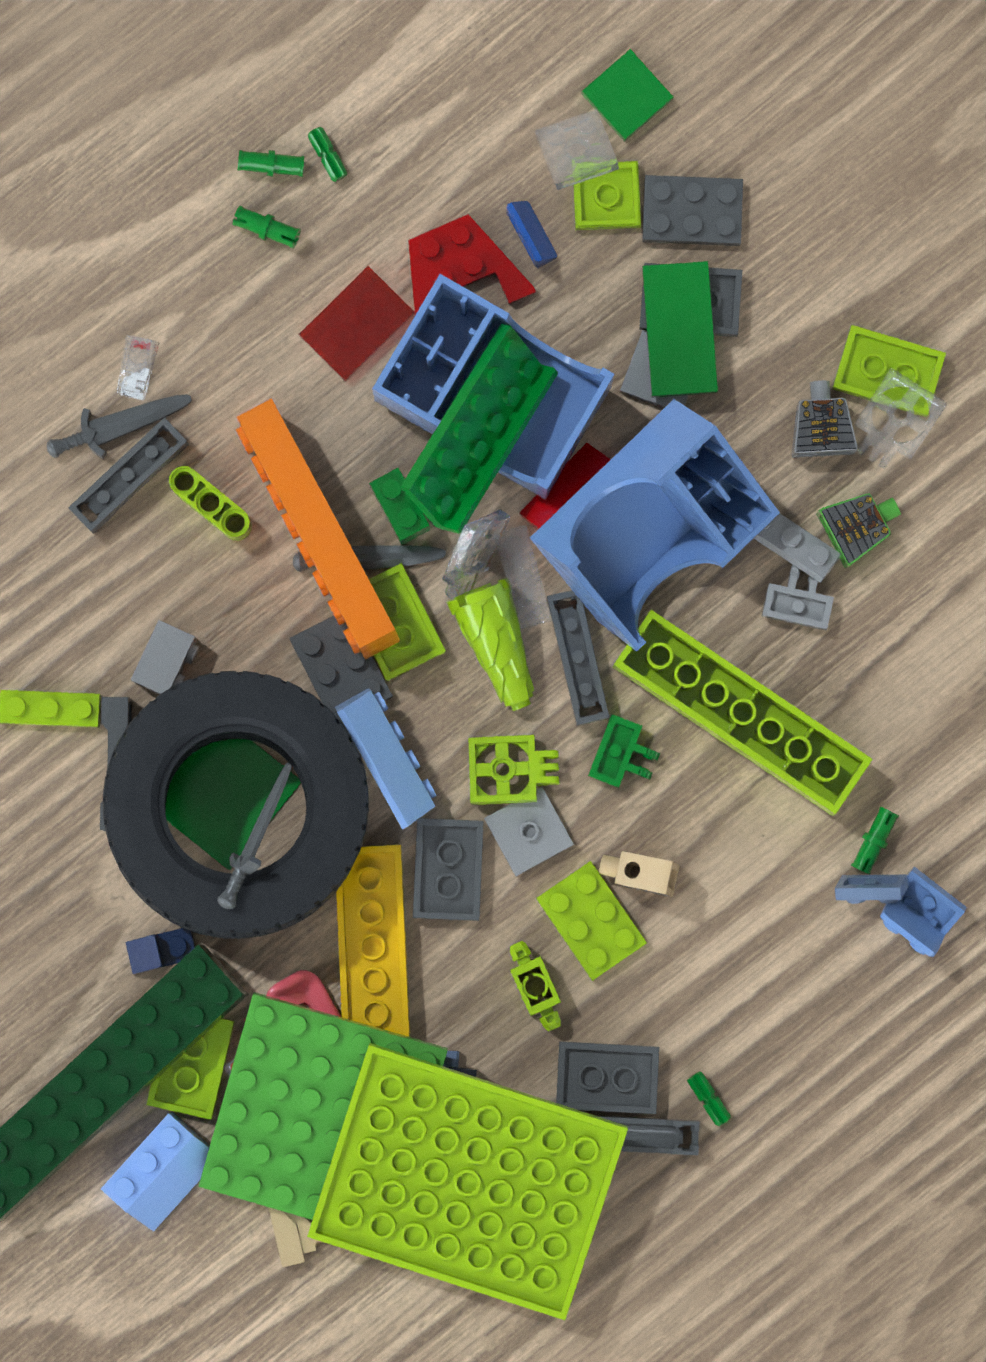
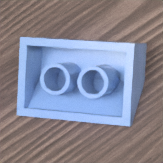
[101,1112,210,1232]

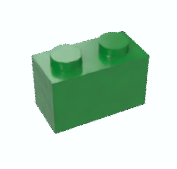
[369,468,430,545]

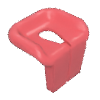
[244,970,341,1021]

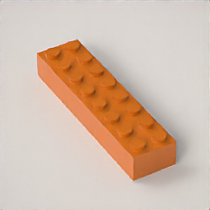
[235,398,400,660]

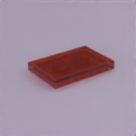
[298,266,415,382]

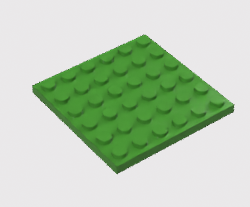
[198,992,448,1220]

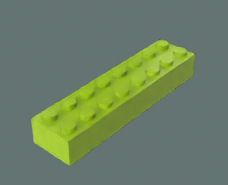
[612,610,873,816]

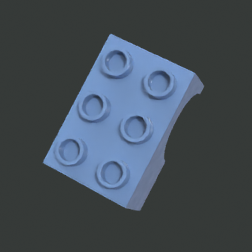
[372,274,614,500]
[530,399,780,651]

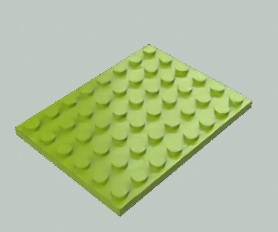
[307,1043,628,1320]

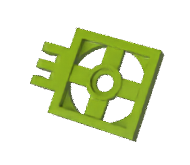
[468,735,560,805]

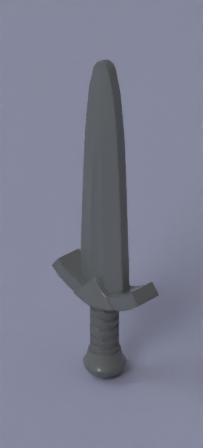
[47,394,192,459]
[293,545,446,572]
[217,762,292,909]

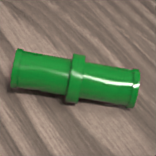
[237,150,305,177]
[232,205,301,249]
[851,806,899,875]

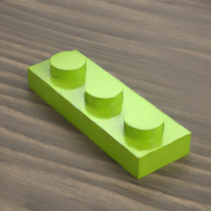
[0,690,101,728]

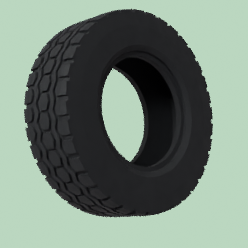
[102,671,369,939]

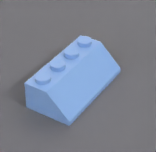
[334,688,437,829]

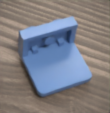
[880,867,967,957]

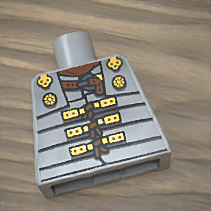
[792,380,857,458]

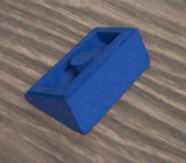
[506,201,557,268]

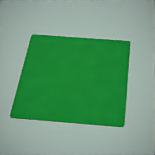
[166,739,301,870]

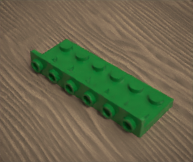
[400,324,558,534]

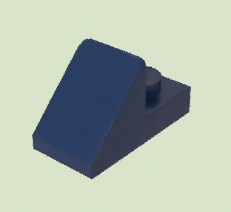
[125,928,195,974]

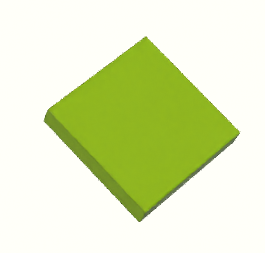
[572,161,641,230]

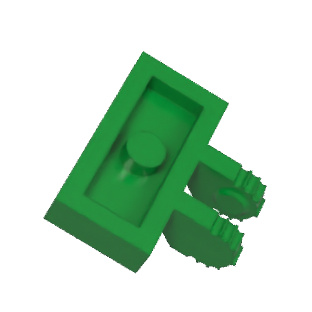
[588,714,660,788]

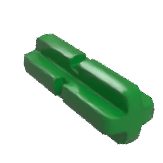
[308,127,347,182]
[687,1071,731,1126]

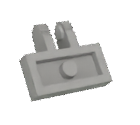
[761,564,834,630]

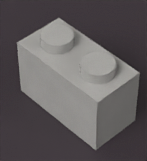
[131,620,199,694]

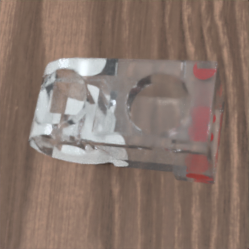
[117,335,159,401]

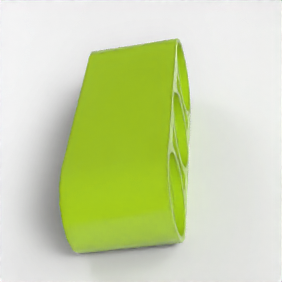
[169,466,252,541]

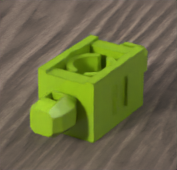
[510,941,561,1032]

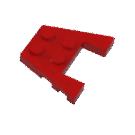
[408,214,536,315]

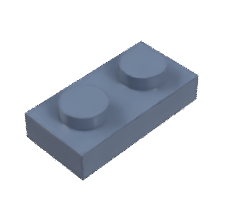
[835,874,908,904]

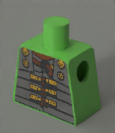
[816,493,901,569]

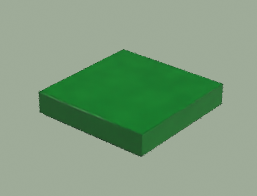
[581,49,674,142]

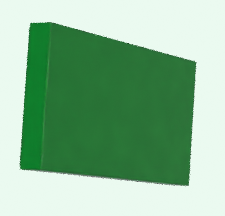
[642,261,718,398]

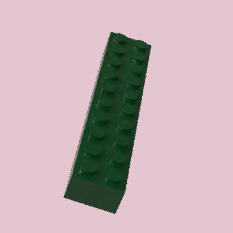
[0,944,249,1222]

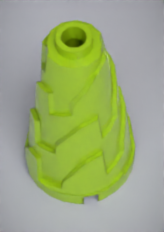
[446,578,535,711]

